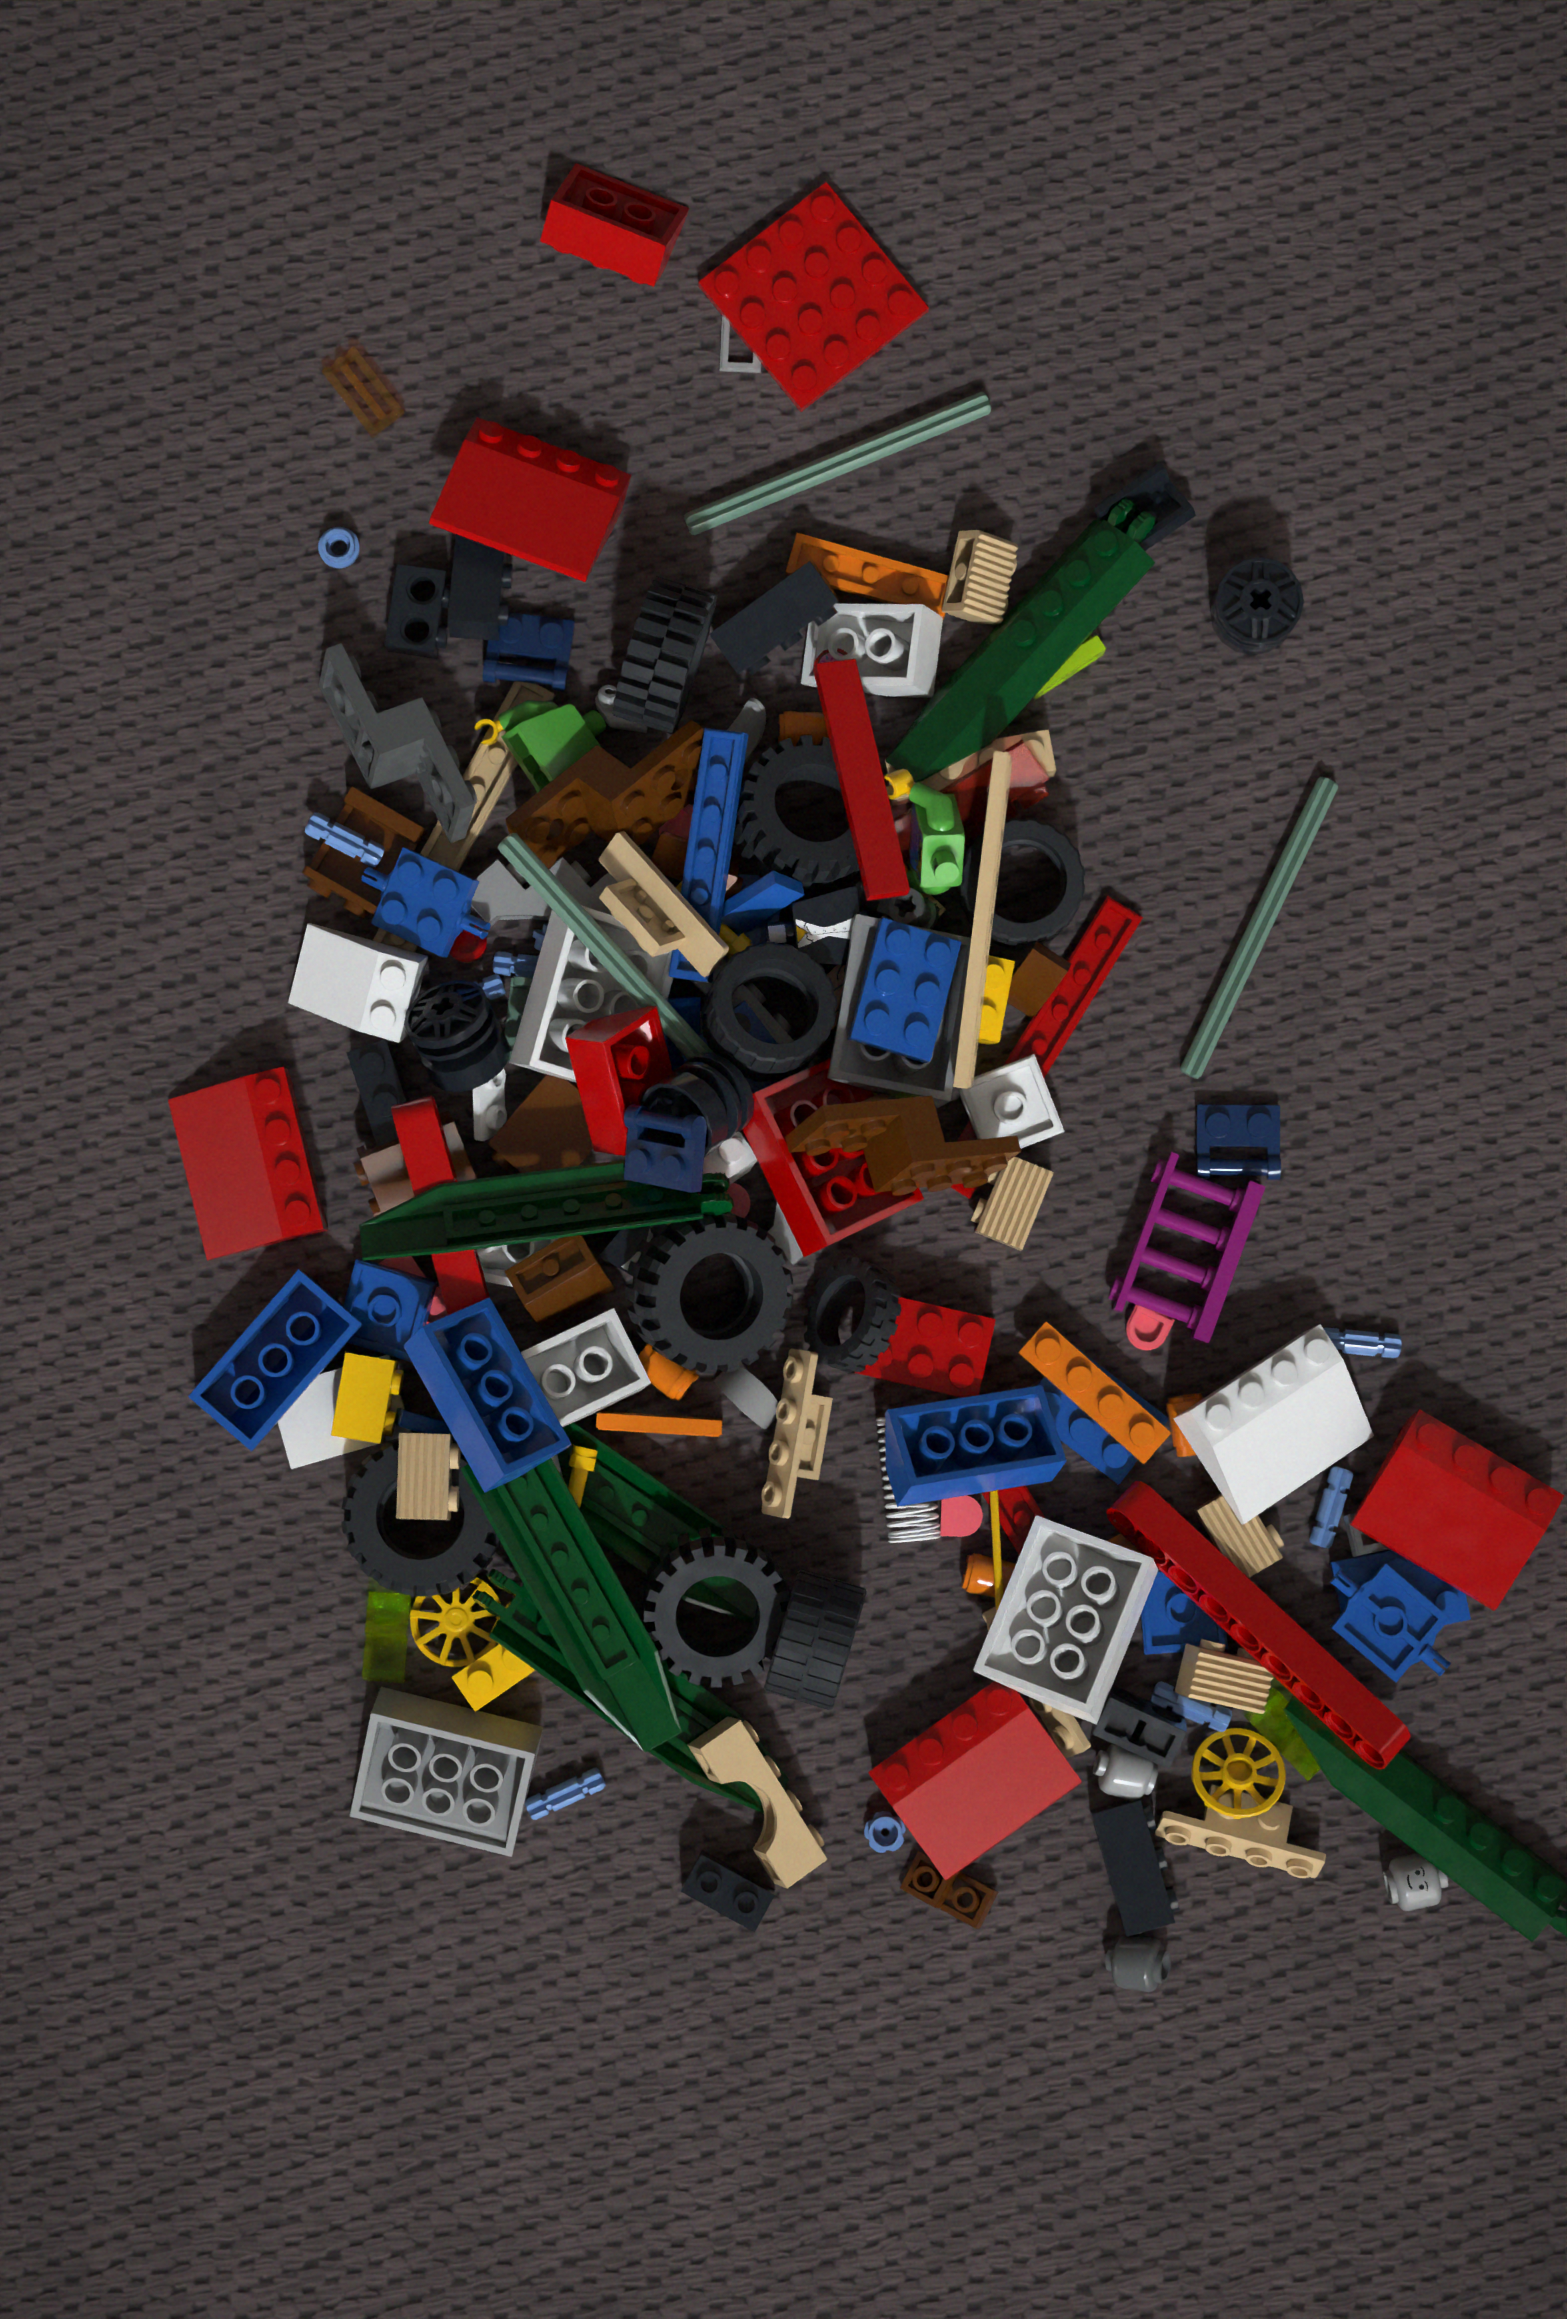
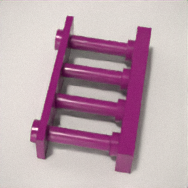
[1108,1152,1266,1344]

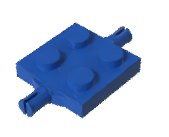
[361,847,491,958]
[1330,1563,1451,1682]

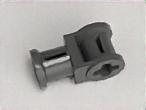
[855,878,939,930]

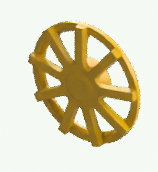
[410,1578,501,1667]
[1191,1728,1286,1820]

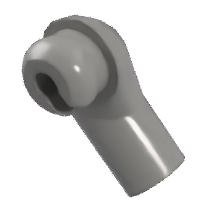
[595,685,648,733]

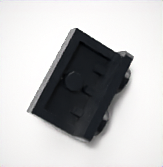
[1094,463,1196,551]

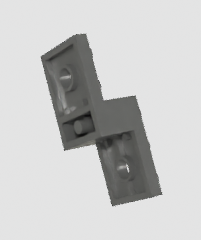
[318,643,477,844]

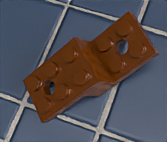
[505,720,704,869]
[785,1095,1021,1196]

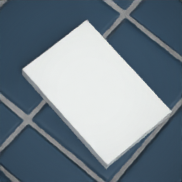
[278,1355,412,1469]

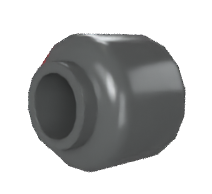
[1106,1934,1171,1992]

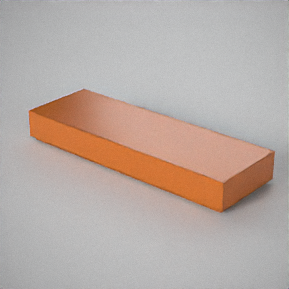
[596,1411,723,1437]

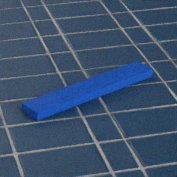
[668,728,749,983]

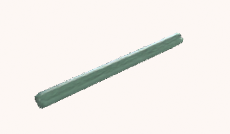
[684,392,991,535]
[1180,776,1338,1079]
[498,833,714,1059]

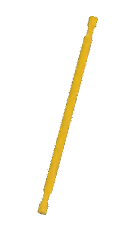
[990,1490,1003,1612]

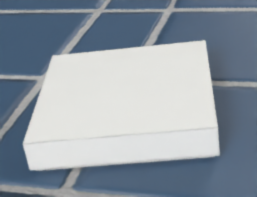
[957,1054,1065,1149]

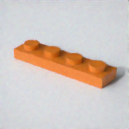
[786,533,949,620]
[1018,1321,1171,1464]

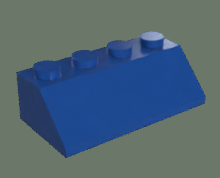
[188,1269,362,1451]
[403,1297,571,1493]
[885,1385,1067,1507]

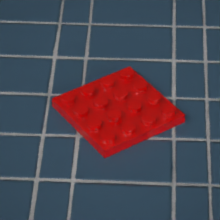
[698,182,929,412]

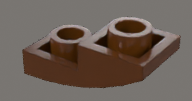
[1007,941,1071,1018]
[900,1851,998,1929]

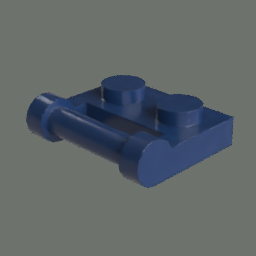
[483,612,575,692]
[624,1104,707,1192]
[1196,1105,1281,1180]

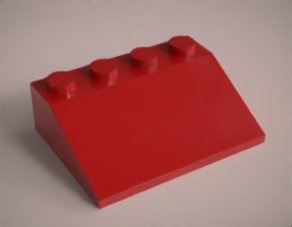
[429,417,632,582]
[742,1058,924,1257]
[168,1066,328,1261]
[1349,1409,1565,1611]
[868,1681,1082,1881]

